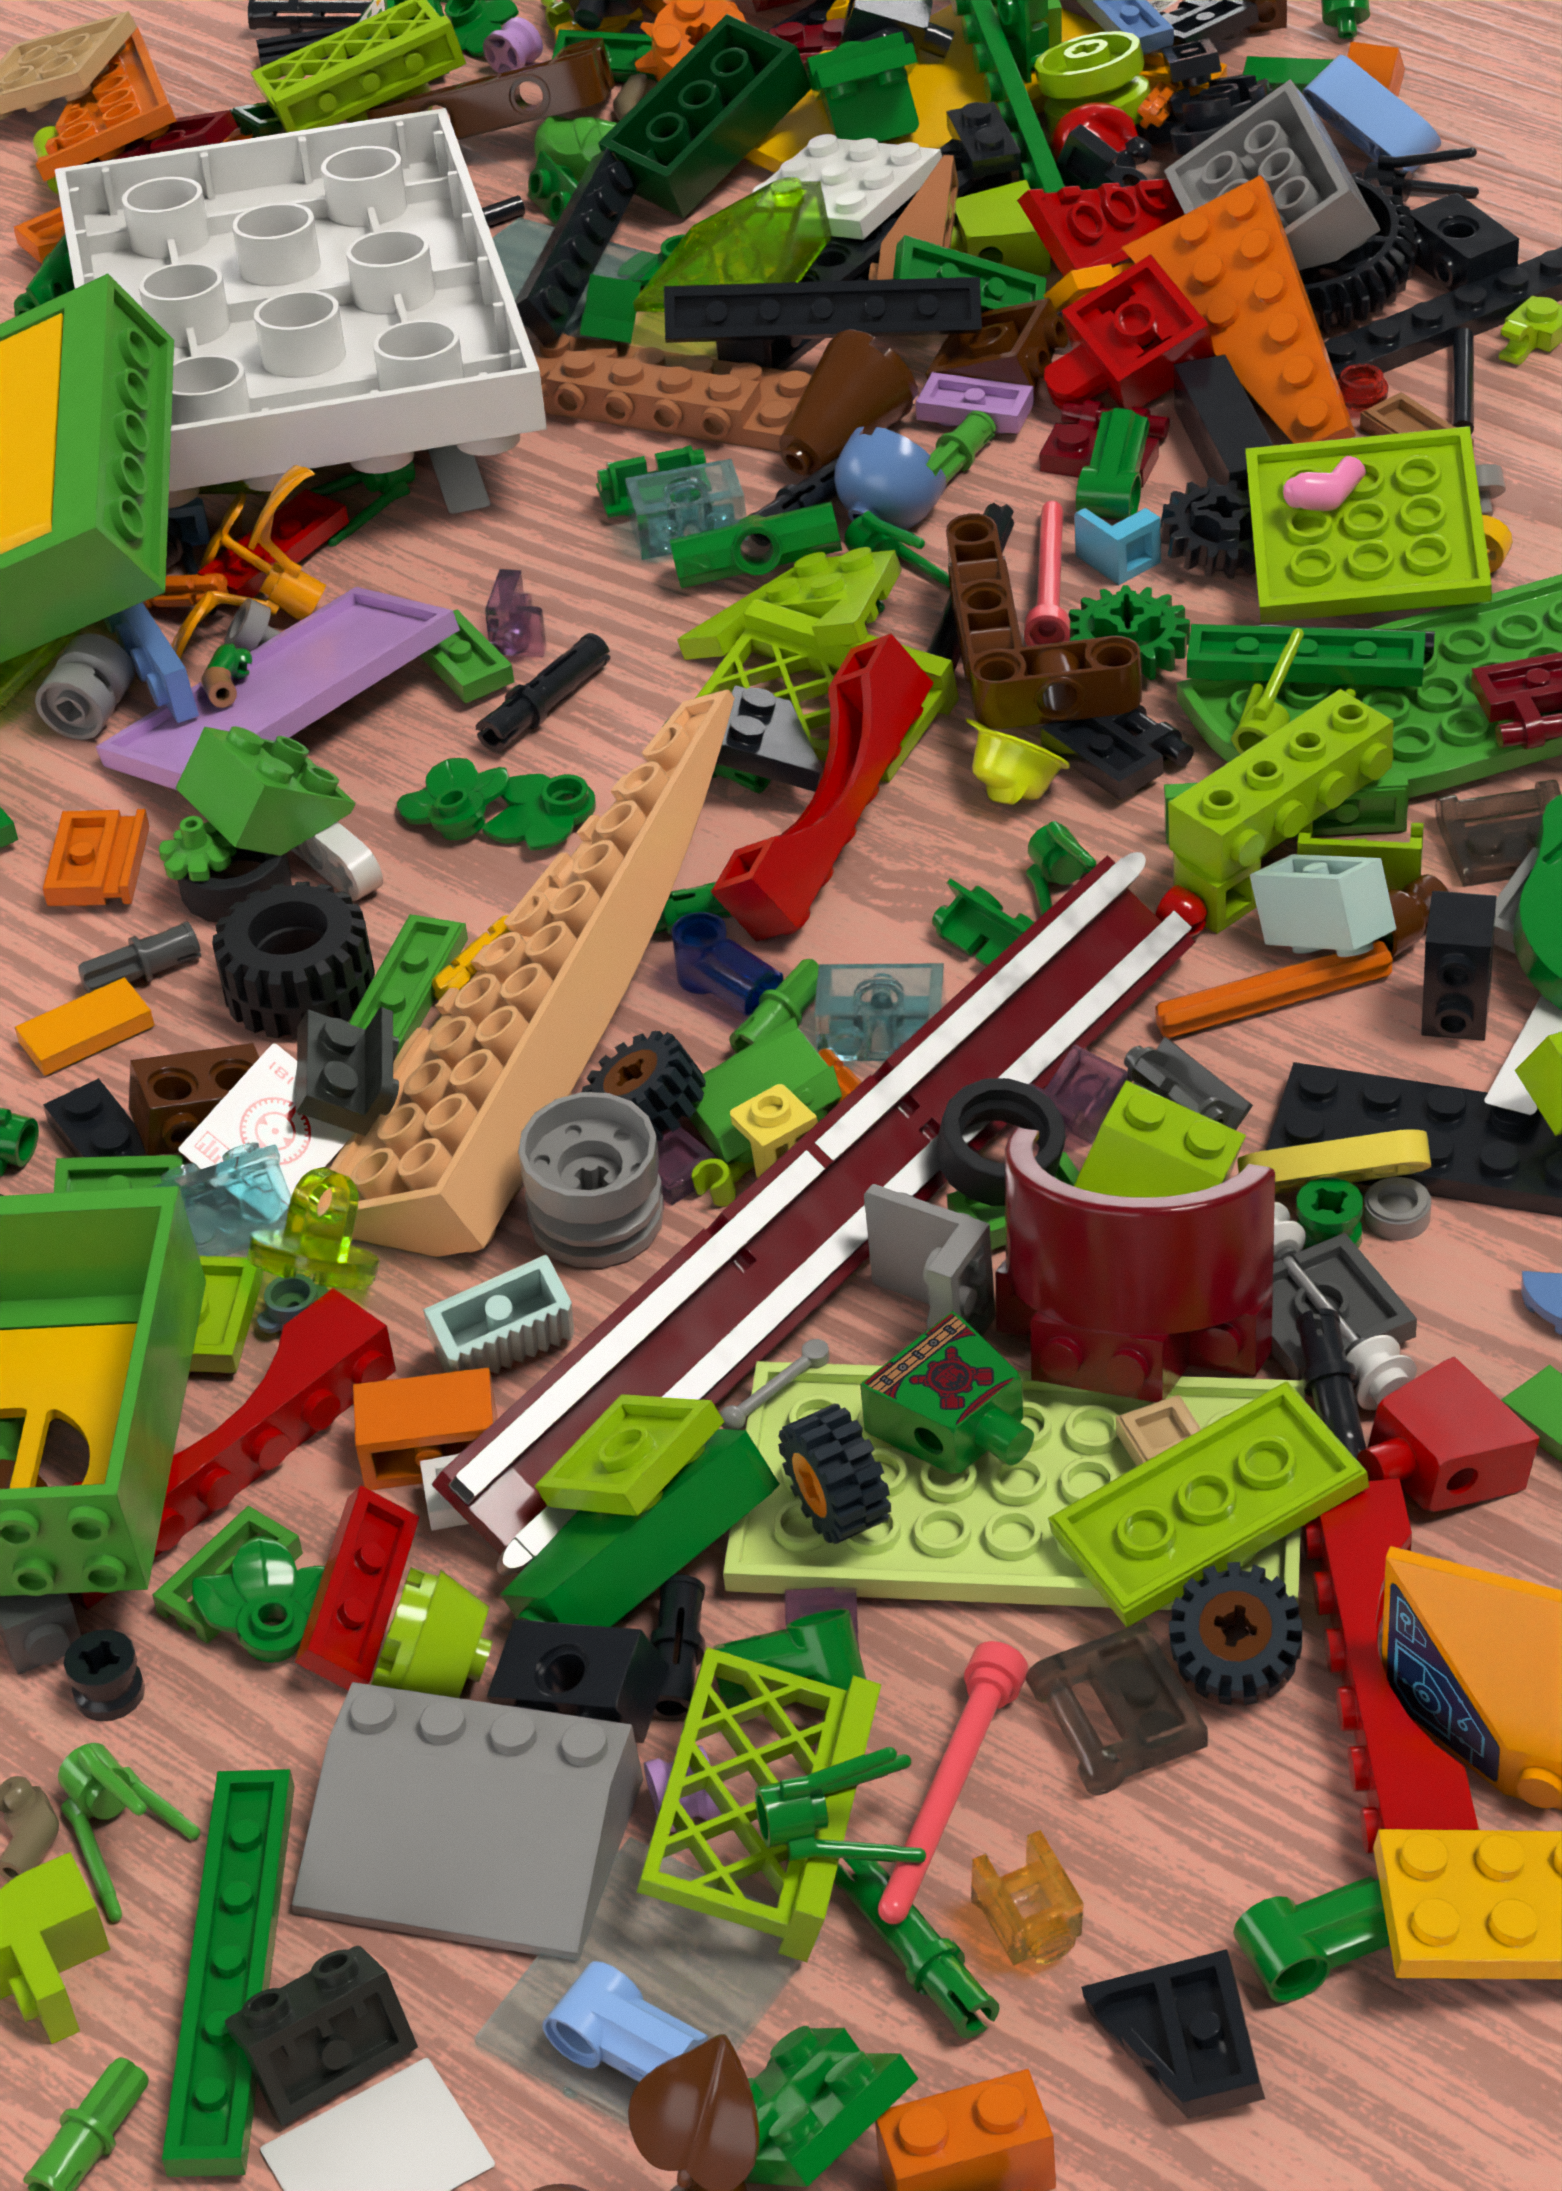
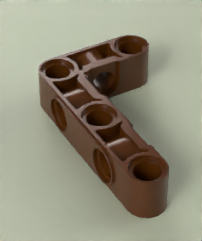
[366,37,615,140]
[946,513,1142,729]

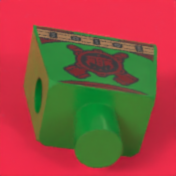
[860,1311,1034,1474]

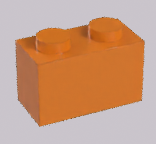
[353,1367,498,1490]
[875,2068,1056,2191]

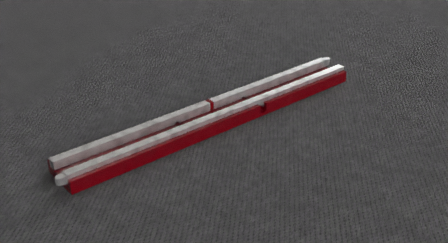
[431,852,1195,1576]

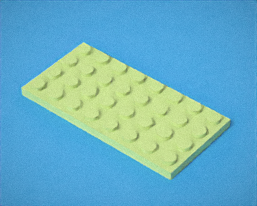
[723,1361,1305,1610]

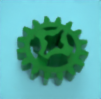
[1069,585,1190,680]

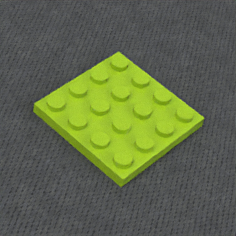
[1245,426,1492,623]

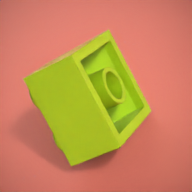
[1074,1080,1246,1197]

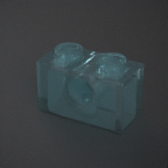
[625,459,749,560]
[814,963,946,1061]

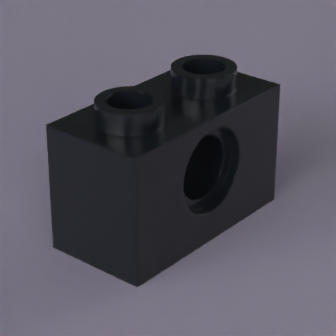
[1410,193,1519,291]
[1421,891,1497,1041]
[487,1619,669,1743]

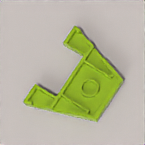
[677,547,902,660]

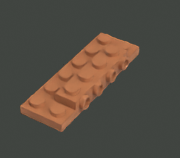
[531,333,812,453]

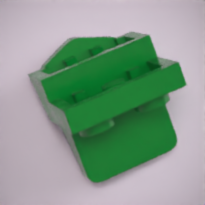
[804,31,919,143]

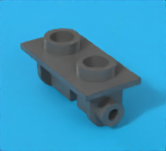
[1124,1037,1253,1130]

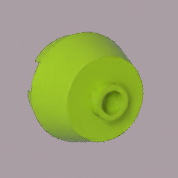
[371,1567,493,1698]

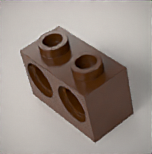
[128,1043,260,1156]

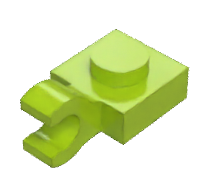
[1499,296,1562,365]

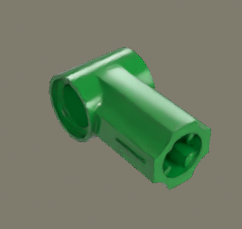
[1076,408,1150,521]
[713,1608,866,1709]
[1233,1876,1390,2003]

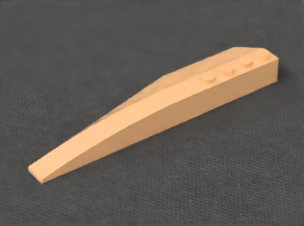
[299,689,735,1257]

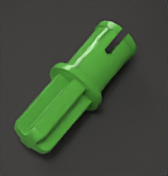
[926,410,996,484]
[729,958,829,1053]
[23,2057,149,2191]

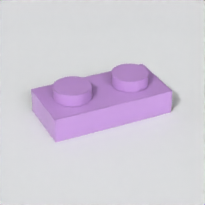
[916,372,1034,434]

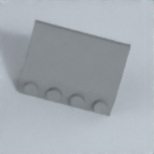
[1164,79,1380,270]
[292,1682,643,1962]

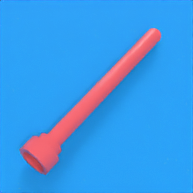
[1024,501,1070,646]
[878,1641,1028,1924]

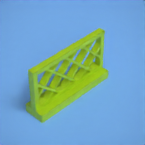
[250,0,466,133]
[695,598,959,783]
[636,1647,881,1963]

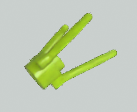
[1231,628,1356,754]

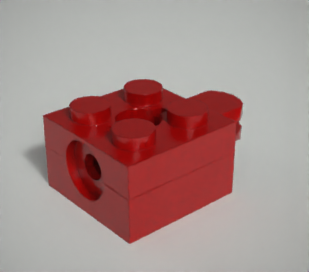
[1044,254,1215,410]

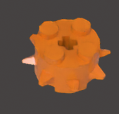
[635,0,746,82]

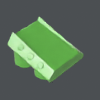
[689,1017,842,1165]

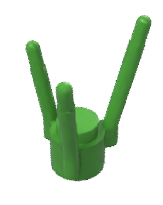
[58,1743,200,1922]

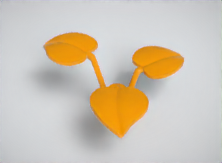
[171,465,326,659]

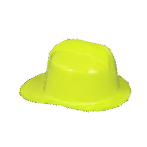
[965,718,1070,805]

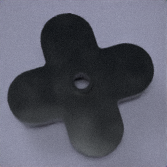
[1135,75,1312,155]

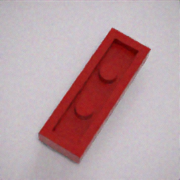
[197,489,349,607]
[294,1485,420,1691]

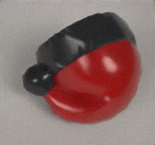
[1048,102,1152,187]

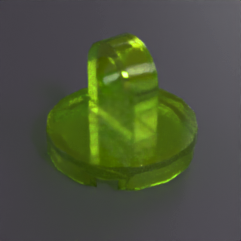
[247,1167,380,1289]

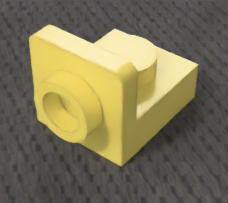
[730,1084,818,1179]

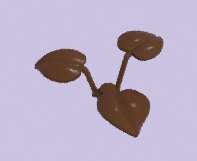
[532,2034,759,2191]

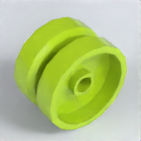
[1034,31,1151,134]

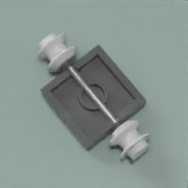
[1271,1202,1417,1410]

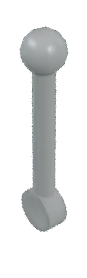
[720,1339,830,1430]

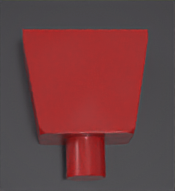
[1356,1356,1540,1512]

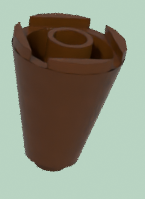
[779,329,918,475]

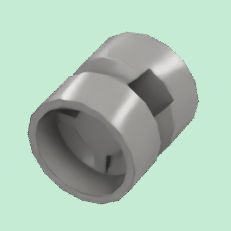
[35,633,135,740]

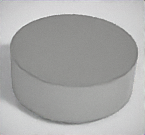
[1364,1177,1431,1241]

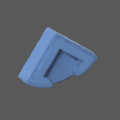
[1521,1271,1562,1335]

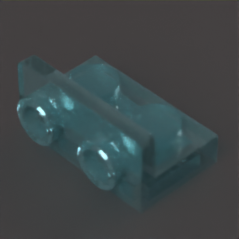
[153,1142,302,1257]

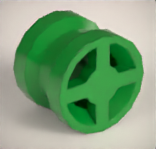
[1296,1177,1363,1251]

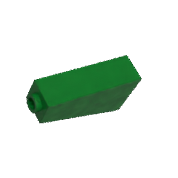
[500,1429,780,1627]

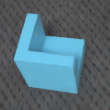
[1074,508,1161,585]

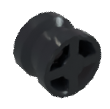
[63,1629,145,1721]

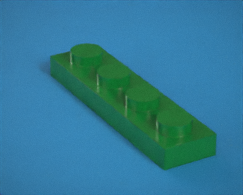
[1187,624,1426,688]

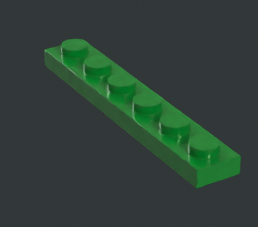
[162,1769,295,2177]

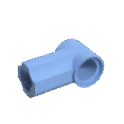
[542,1961,708,2082]

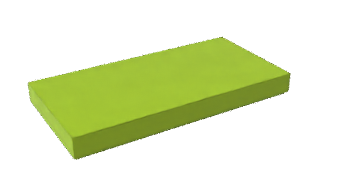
[1048,1381,1369,1628]

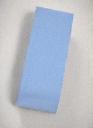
[1303,55,1441,174]

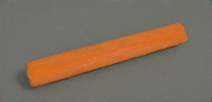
[1155,941,1393,1038]

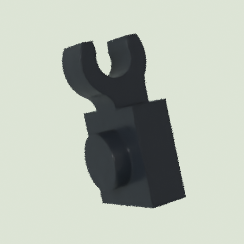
[1056,124,1148,190]

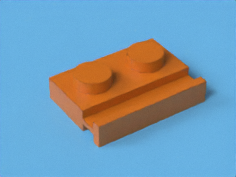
[43,809,150,906]

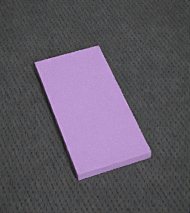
[96,587,460,790]

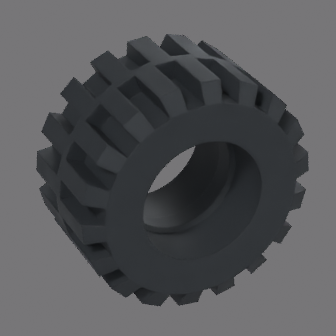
[212,882,375,1039]

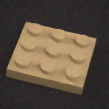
[0,11,137,121]

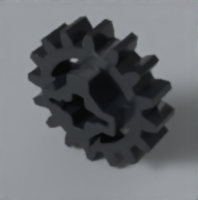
[1160,478,1256,579]

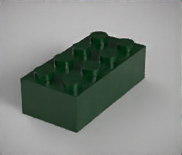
[598,14,811,219]

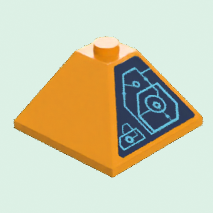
[1382,1546,1562,1810]

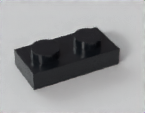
[1161,38,1222,87]
[946,102,1022,179]
[43,1078,147,1158]

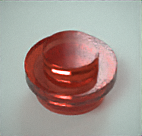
[1337,364,1389,412]

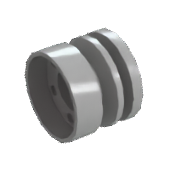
[518,1092,664,1268]

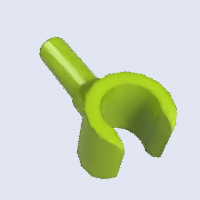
[541,0,577,32]
[692,1158,754,1207]

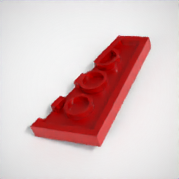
[1017,178,1185,277]

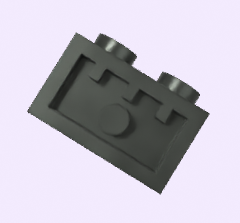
[296,1007,399,1136]
[224,1946,418,2126]

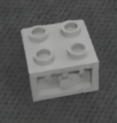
[864,1184,996,1336]

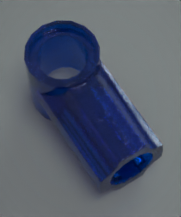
[671,912,784,1016]

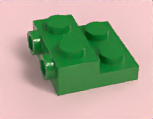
[744,2026,918,2187]

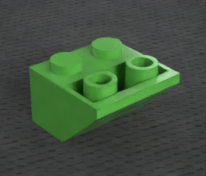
[176,726,356,856]

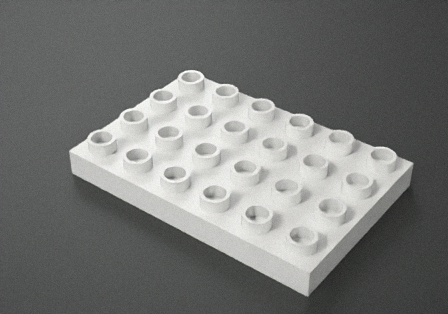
[55,108,547,509]

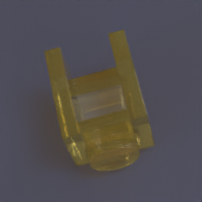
[971,1830,1084,1966]

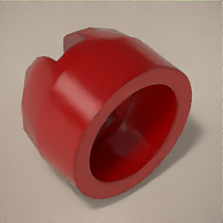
[1155,885,1207,937]

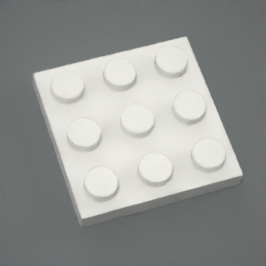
[735,134,942,240]

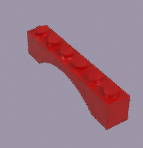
[711,633,934,942]
[67,1288,396,1610]
[1302,1478,1479,1854]

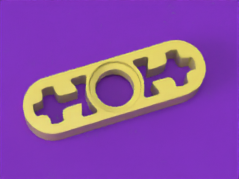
[1237,1130,1431,1194]

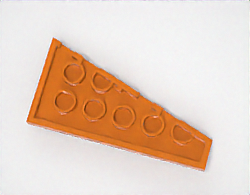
[35,27,177,182]
[1122,175,1356,444]

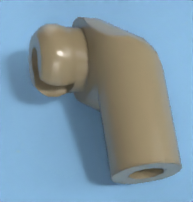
[613,74,657,121]
[0,1776,59,1881]

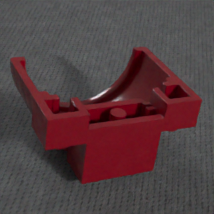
[995,1128,1275,1403]

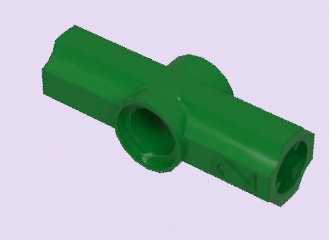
[670,502,843,589]

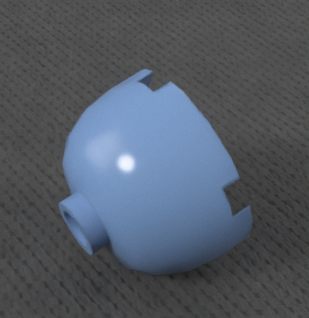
[834,427,947,530]

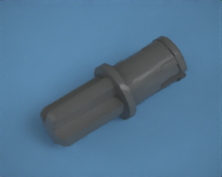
[78,921,201,993]

